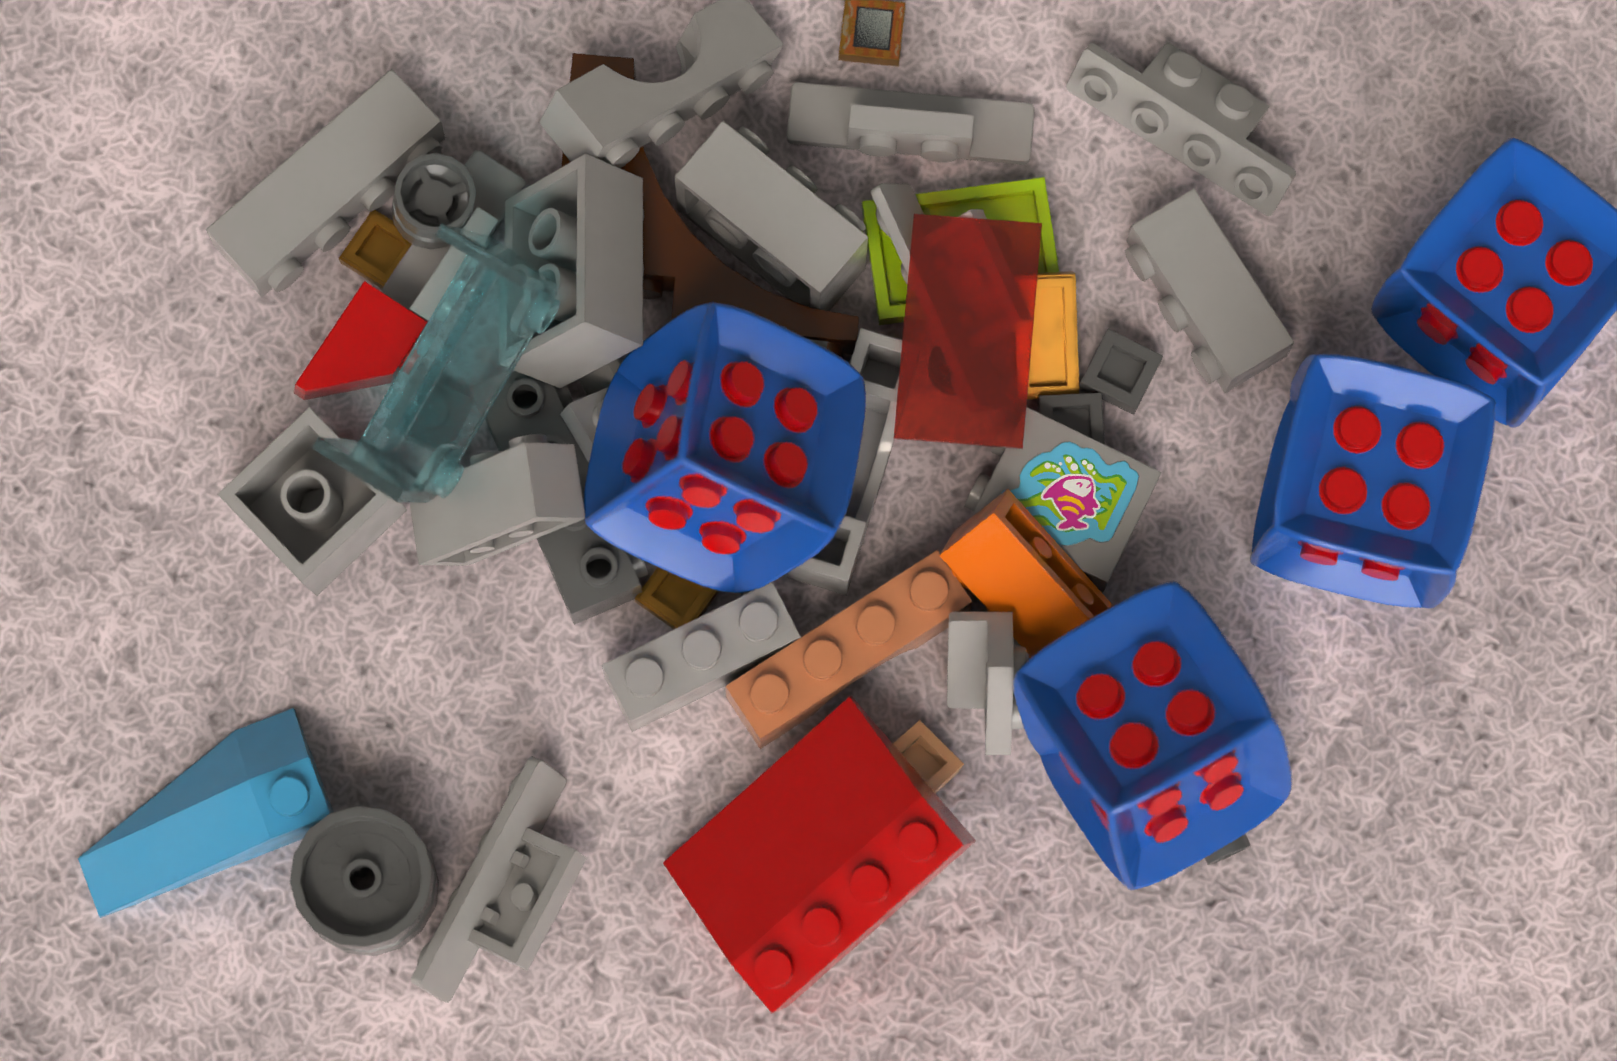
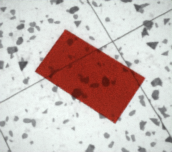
[894,214,1042,449]

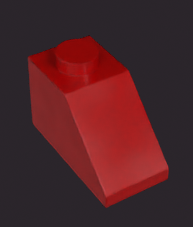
[294,281,430,400]

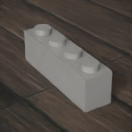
[206,69,445,297]

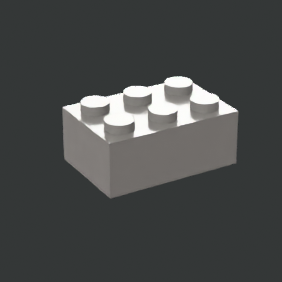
[675,121,868,311]
[502,153,644,388]

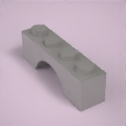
[539,0,784,168]
[787,328,921,596]

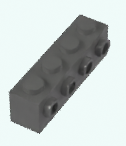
[473,371,648,625]

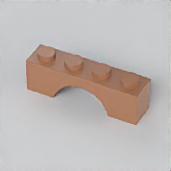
[725,550,972,749]

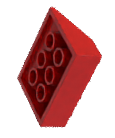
[663,696,976,1014]

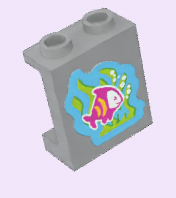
[964,407,1162,593]

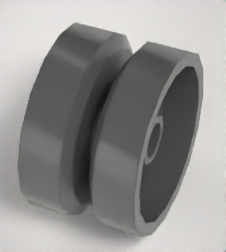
[290,806,439,956]

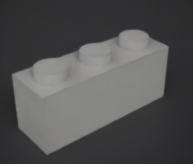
[1125,189,1294,394]
[408,434,585,566]
[602,582,801,732]

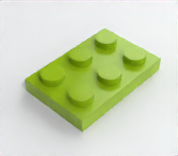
[862,177,1059,325]

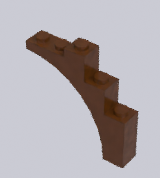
[561,53,859,359]

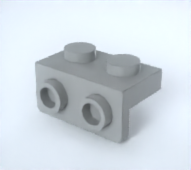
[947,612,1026,755]

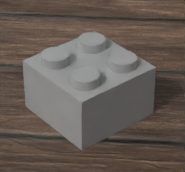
[218,407,407,596]

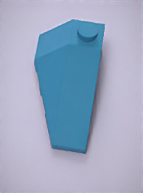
[78,708,333,918]

